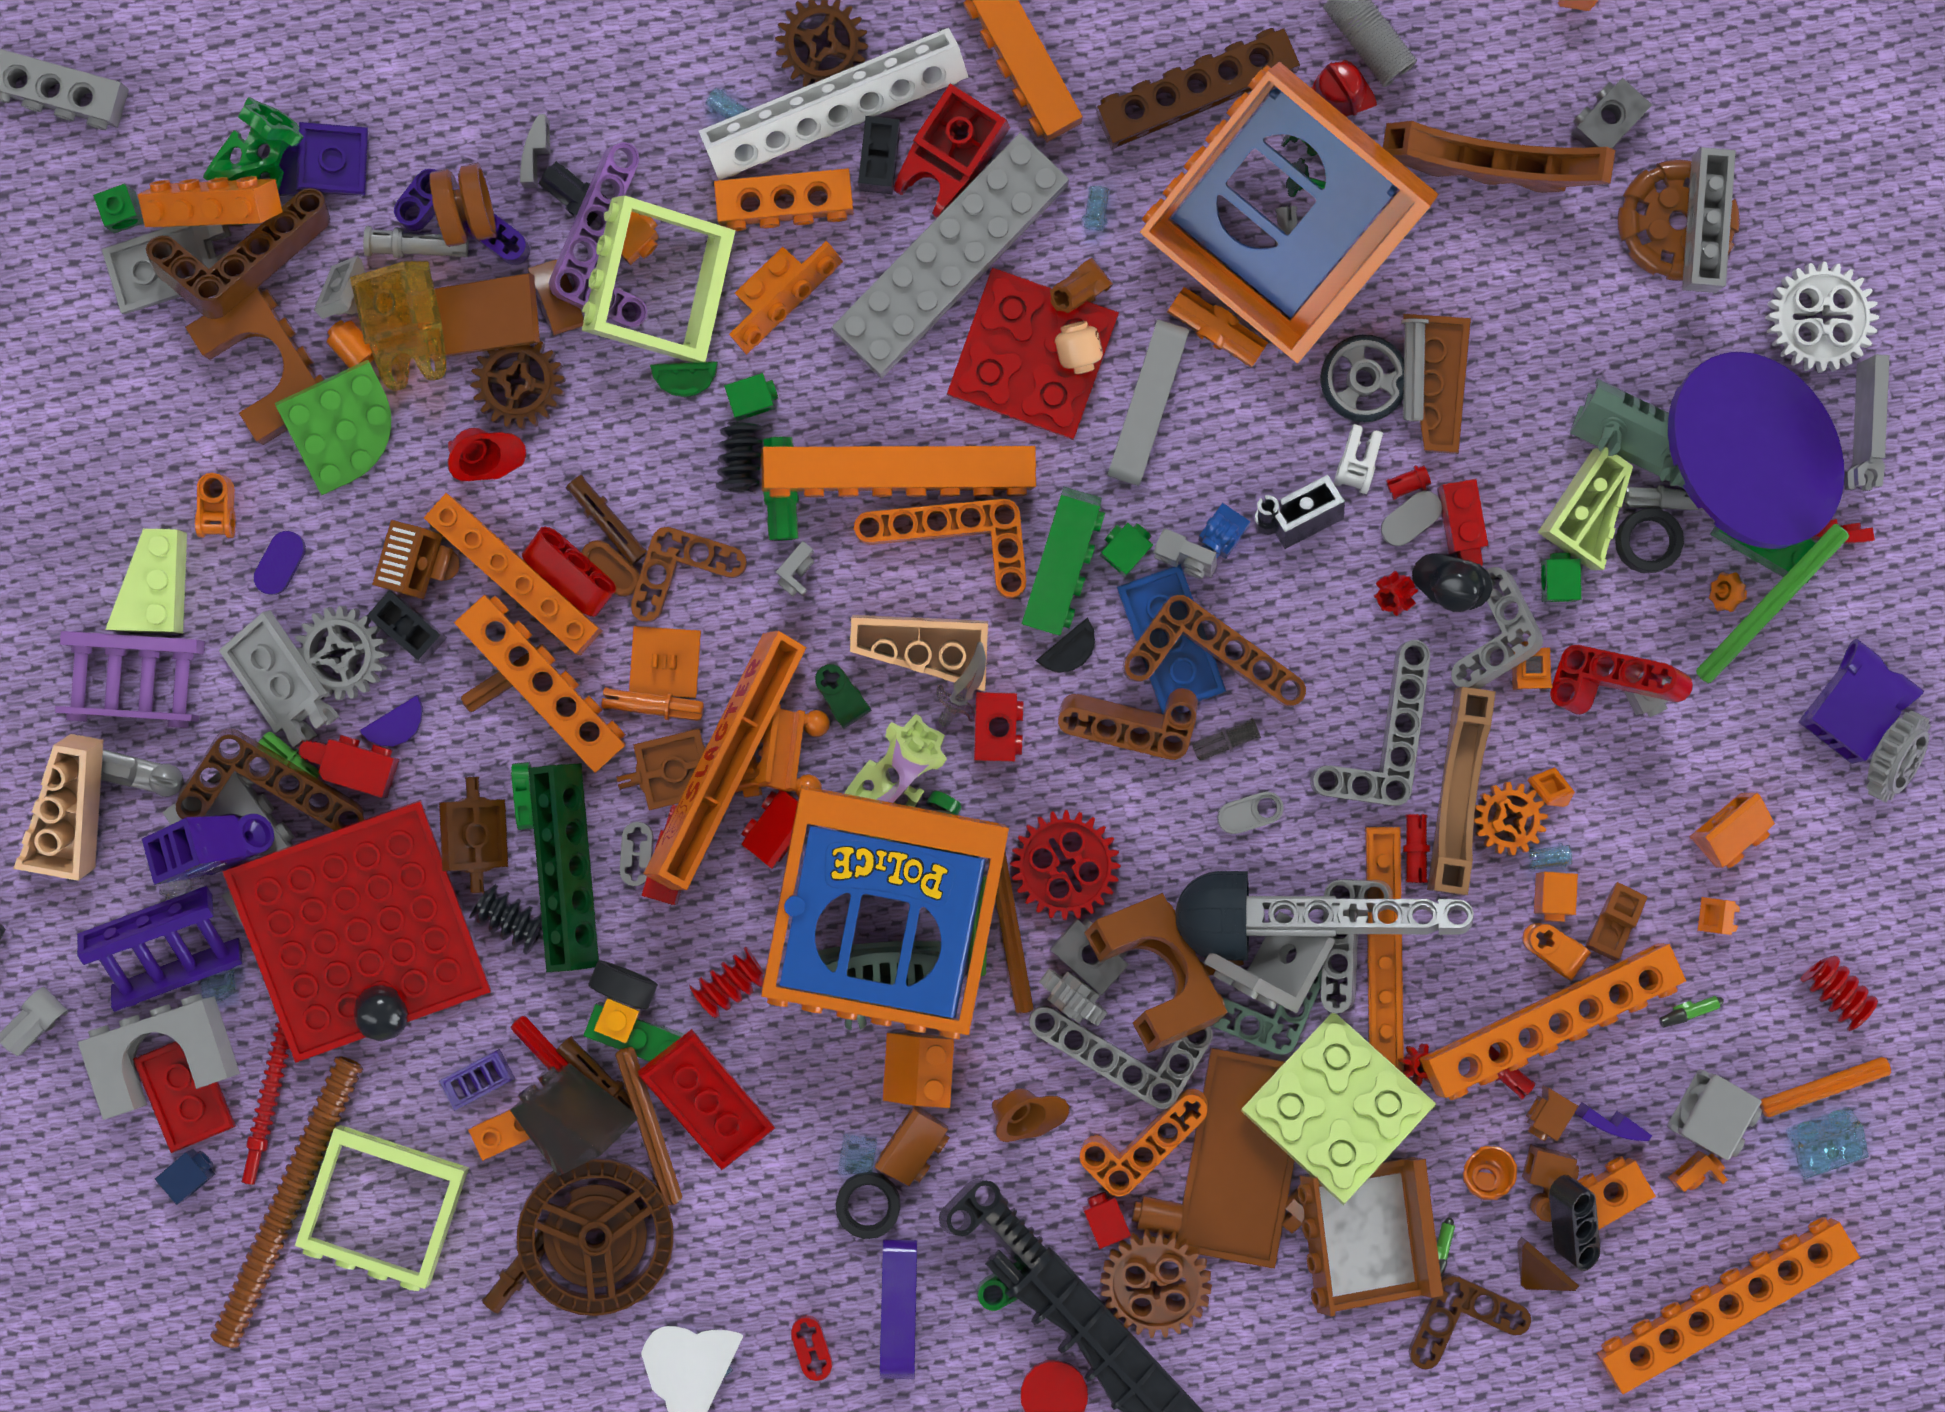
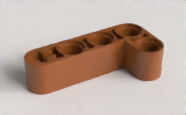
[1058,688,1198,760]

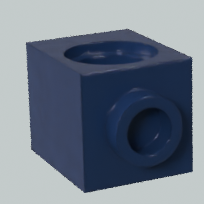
[155,1149,215,1205]

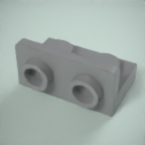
[776,541,814,597]

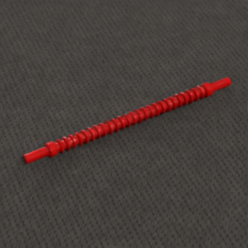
[241,1022,290,1185]

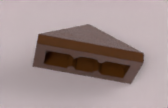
[1517,1237,1579,1291]

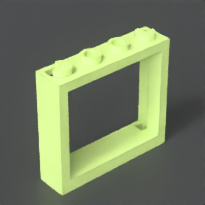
[582,195,735,363]
[295,1125,469,1291]

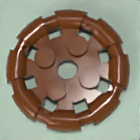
[1618,160,1740,281]

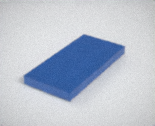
[1116,564,1226,714]

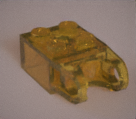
[350,261,446,391]

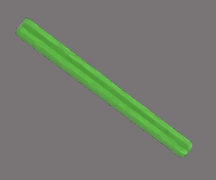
[1696,524,1849,684]

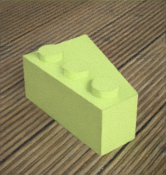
[1537,447,1633,570]
[105,528,187,634]

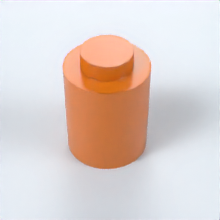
[326,320,379,368]

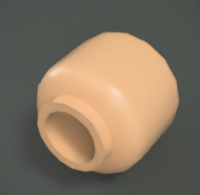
[1055,321,1103,374]

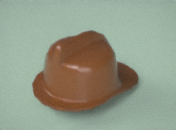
[992,1088,1069,1142]

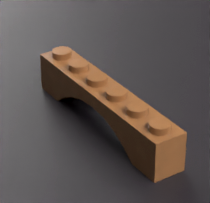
[1427,687,1496,895]

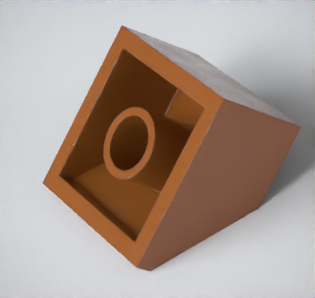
[875,1106,950,1186]

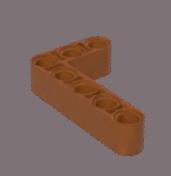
[1122,595,1306,706]

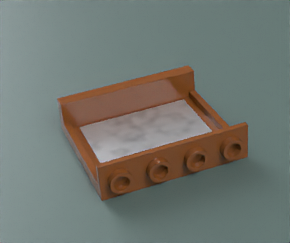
[1298,1157,1443,1317]

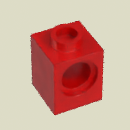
[1083,1192,1131,1249]

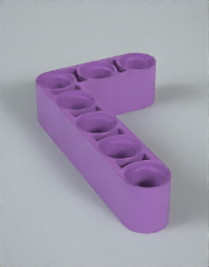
[549,142,647,328]

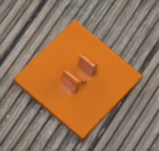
[629,626,701,698]

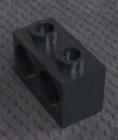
[858,116,900,195]

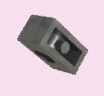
[1571,77,1652,148]
[1050,918,1129,995]

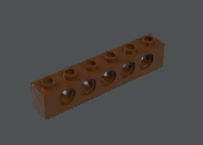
[1096,28,1300,150]

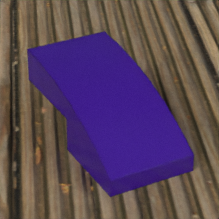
[1575,1102,1652,1141]

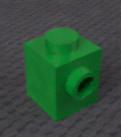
[1100,523,1153,577]

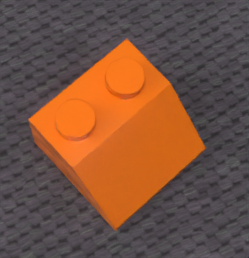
[1689,792,1775,869]
[883,1032,954,1108]

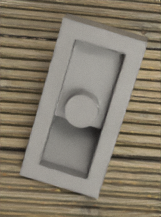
[314,256,373,319]

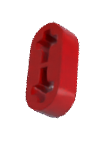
[791,1315,833,1381]

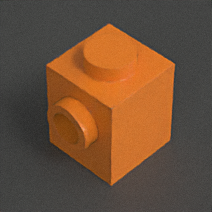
[621,211,659,266]
[1534,871,1578,922]

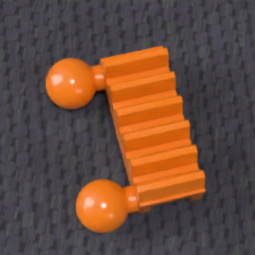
[755,704,830,797]

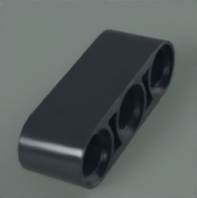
[1549,1175,1600,1271]

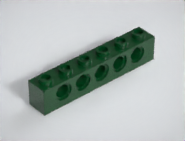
[528,763,599,972]

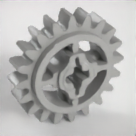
[295,606,389,700]
[1866,710,1931,803]

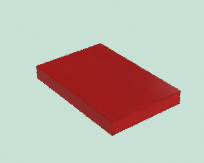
[133,1041,236,1153]

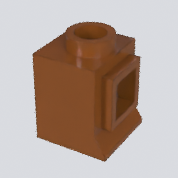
[1526,1085,1579,1142]

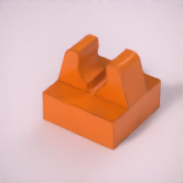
[1697,897,1740,935]

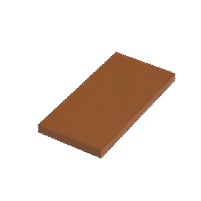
[1176,1047,1295,1269]

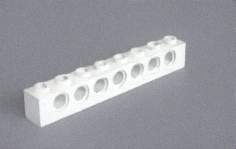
[699,28,968,180]

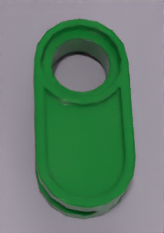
[511,762,534,830]

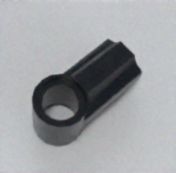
[538,161,608,226]

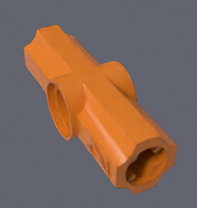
[1167,287,1268,368]

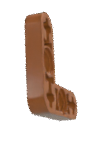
[631,527,747,622]

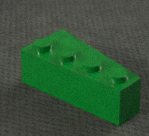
[1022,486,1105,636]

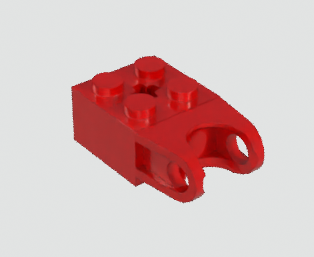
[894,83,1011,219]

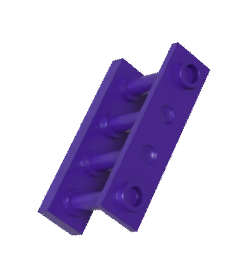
[77,885,242,1012]

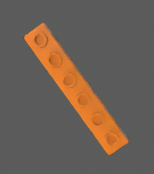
[424,493,603,656]
[454,595,626,773]

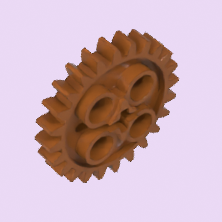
[1100,1229,1212,1338]

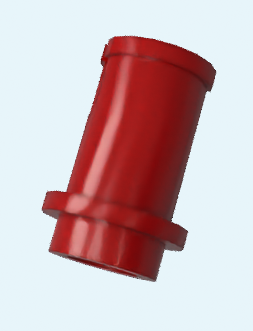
[1386,465,1432,500]

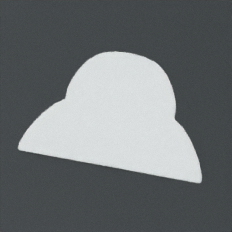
[641,1326,743,1412]

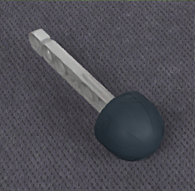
[1176,871,1474,961]

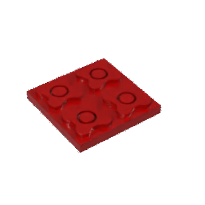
[947,267,1119,440]

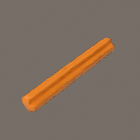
[1760,1057,1892,1117]

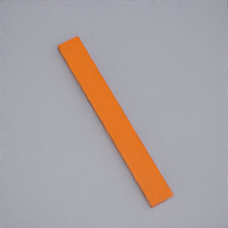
[1365,827,1404,1072]

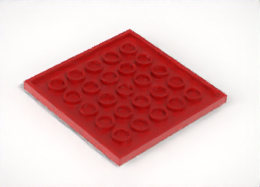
[222,800,491,1063]

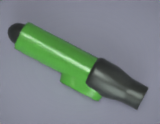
[1659,996,1724,1028]
[1437,1217,1455,1277]

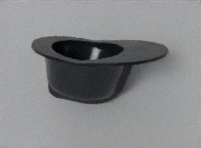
[1412,553,1492,612]

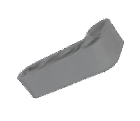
[1321,879,1393,1014]

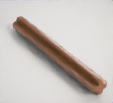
[988,852,1034,1014]
[615,1047,683,1205]

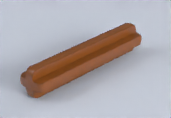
[461,644,551,712]

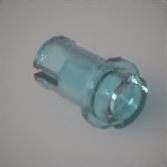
[705,88,750,119]
[1081,186,1110,231]
[1528,842,1572,871]

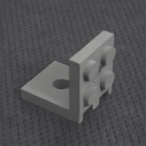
[1204,911,1335,1013]

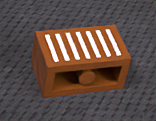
[372,520,443,600]

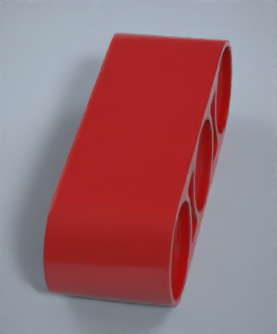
[522,526,616,617]

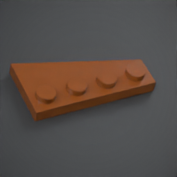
[1403,314,1471,454]

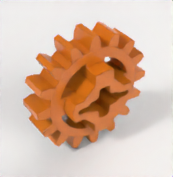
[1474,782,1548,856]

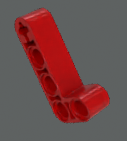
[1550,645,1693,715]

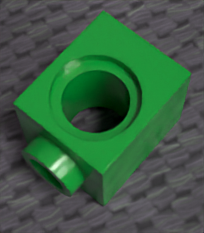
[93,183,144,233]
[724,373,779,421]
[1541,553,1582,602]

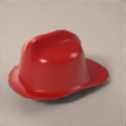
[1311,59,1377,117]
[447,428,526,481]

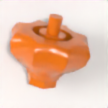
[1709,572,1747,612]

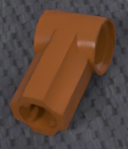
[1050,258,1113,313]

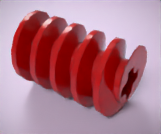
[689,947,764,1018]
[1800,955,1878,1031]

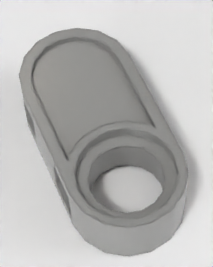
[1217,792,1284,834]

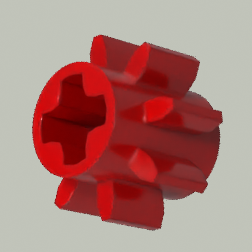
[1374,571,1418,616]
[1398,1043,1431,1086]

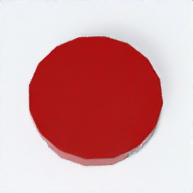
[1021,1360,1088,1412]

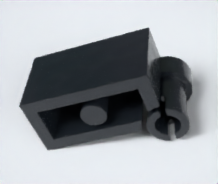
[1255,475,1345,549]

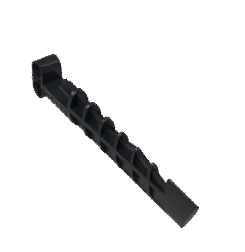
[939,1179,1204,1412]

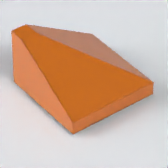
[1527,767,1575,807]

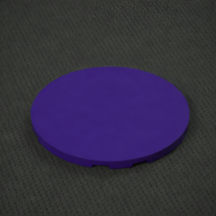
[1668,352,1845,549]

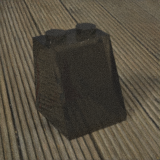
[510,1063,638,1176]

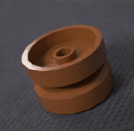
[430,162,497,247]

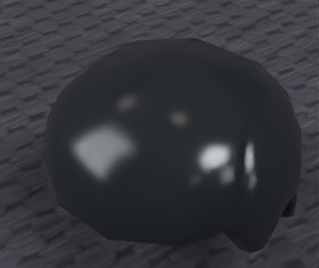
[354,985,408,1042]

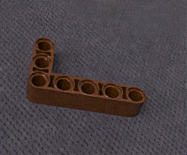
[146,188,330,319]
[176,728,364,830]

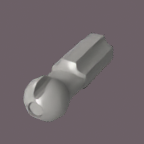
[101,749,184,797]

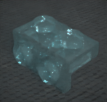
[1786,1107,1869,1179]

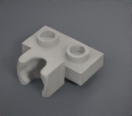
[1153,528,1217,579]

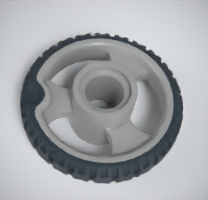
[1320,334,1404,423]

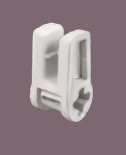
[1334,424,1383,494]

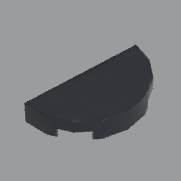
[1035,617,1095,673]

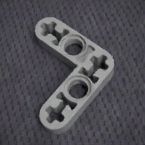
[1451,567,1543,689]

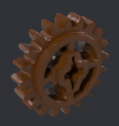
[775,0,868,87]
[470,341,566,430]

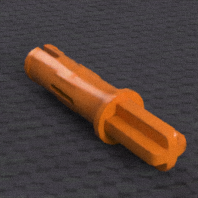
[601,687,704,721]

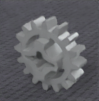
[1039,968,1108,1026]

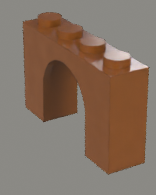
[185,287,325,445]
[1084,893,1228,1053]

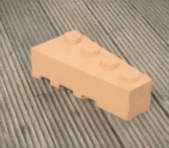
[850,615,988,692]
[13,734,104,881]

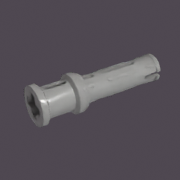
[363,226,469,258]

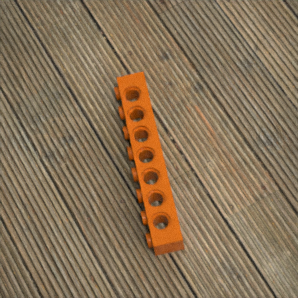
[1419,943,1686,1100]
[1596,1217,1860,1395]

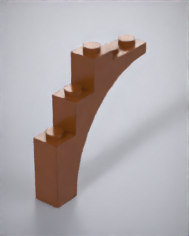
[1383,121,1616,193]

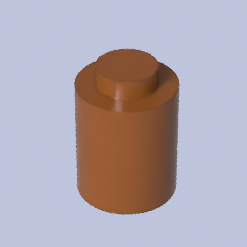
[1131,1196,1184,1238]

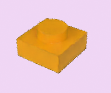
[594,998,640,1043]

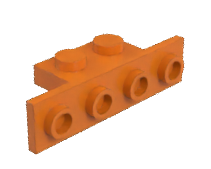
[729,241,843,355]

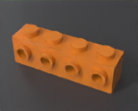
[137,176,282,227]

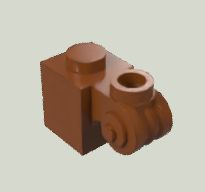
[1522,1144,1579,1222]

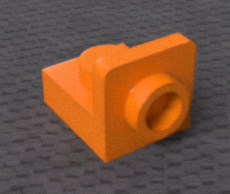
[1668,1151,1728,1192]

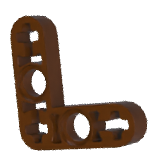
[1409,1274,1531,1370]

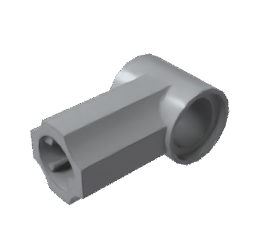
[0,986,68,1056]

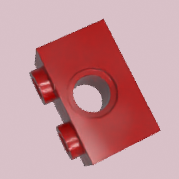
[974,692,1024,762]

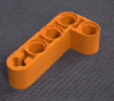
[1079,1088,1208,1197]

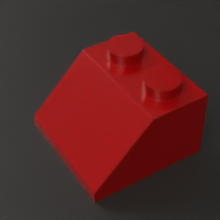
[741,790,798,869]

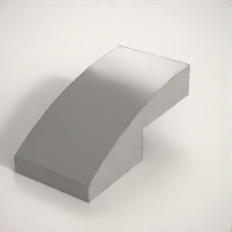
[520,114,550,188]

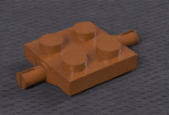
[616,728,706,811]

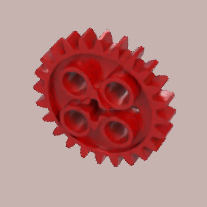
[1010,810,1121,920]

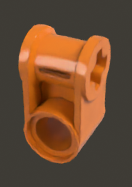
[195,473,236,538]
[1522,923,1591,981]

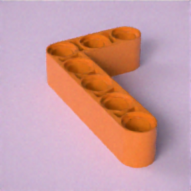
[854,499,1026,599]

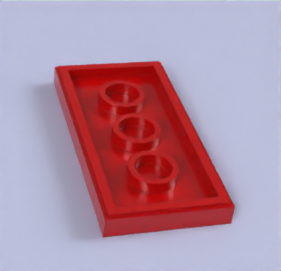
[637,1029,775,1170]

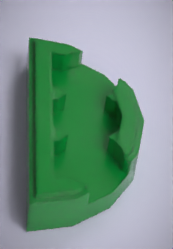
[650,362,718,398]

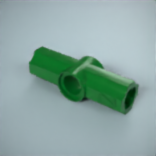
[763,437,799,541]

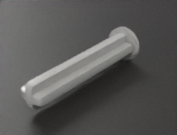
[1401,319,1429,422]

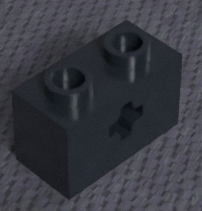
[367,590,447,663]

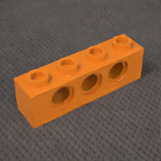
[714,168,854,232]

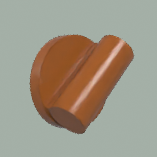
[430,545,460,581]

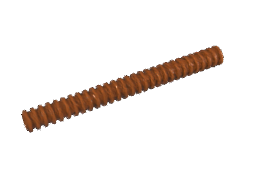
[210,1056,363,1348]

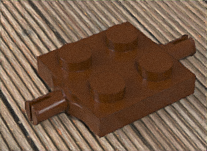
[439,776,508,893]

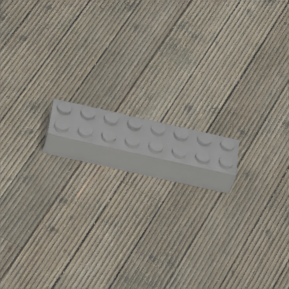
[832,132,1069,379]

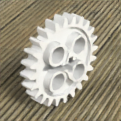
[1765,262,1879,373]

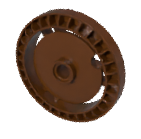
[517,1157,673,1316]

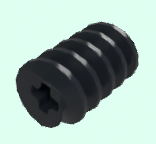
[716,422,763,494]
[469,884,543,955]

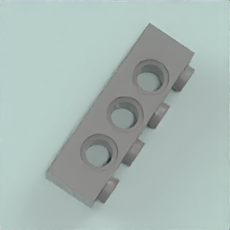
[0,49,129,130]
[1682,147,1736,293]

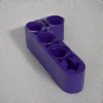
[394,168,530,265]
[880,1239,917,1379]

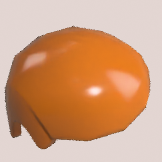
[1463,1146,1517,1200]

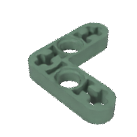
[1212,969,1322,1055]

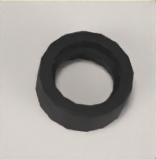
[1615,508,1684,573]
[588,960,658,1010]
[835,1171,901,1239]

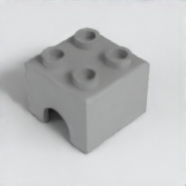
[1667,1069,1762,1160]

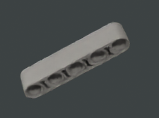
[1107,319,1190,486]

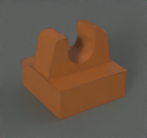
[1282,1188,1305,1234]

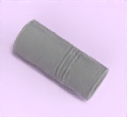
[1323,0,1417,87]

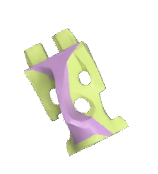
[844,714,947,841]

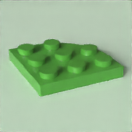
[275,360,391,495]

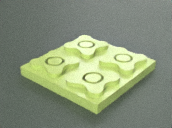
[1241,1013,1436,1206]

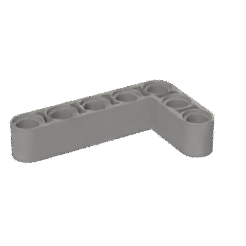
[1310,640,1430,806]
[1029,1006,1213,1109]

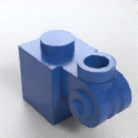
[1198,502,1250,559]

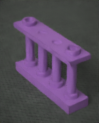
[55,631,205,728]

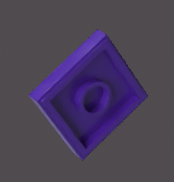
[296,122,368,196]

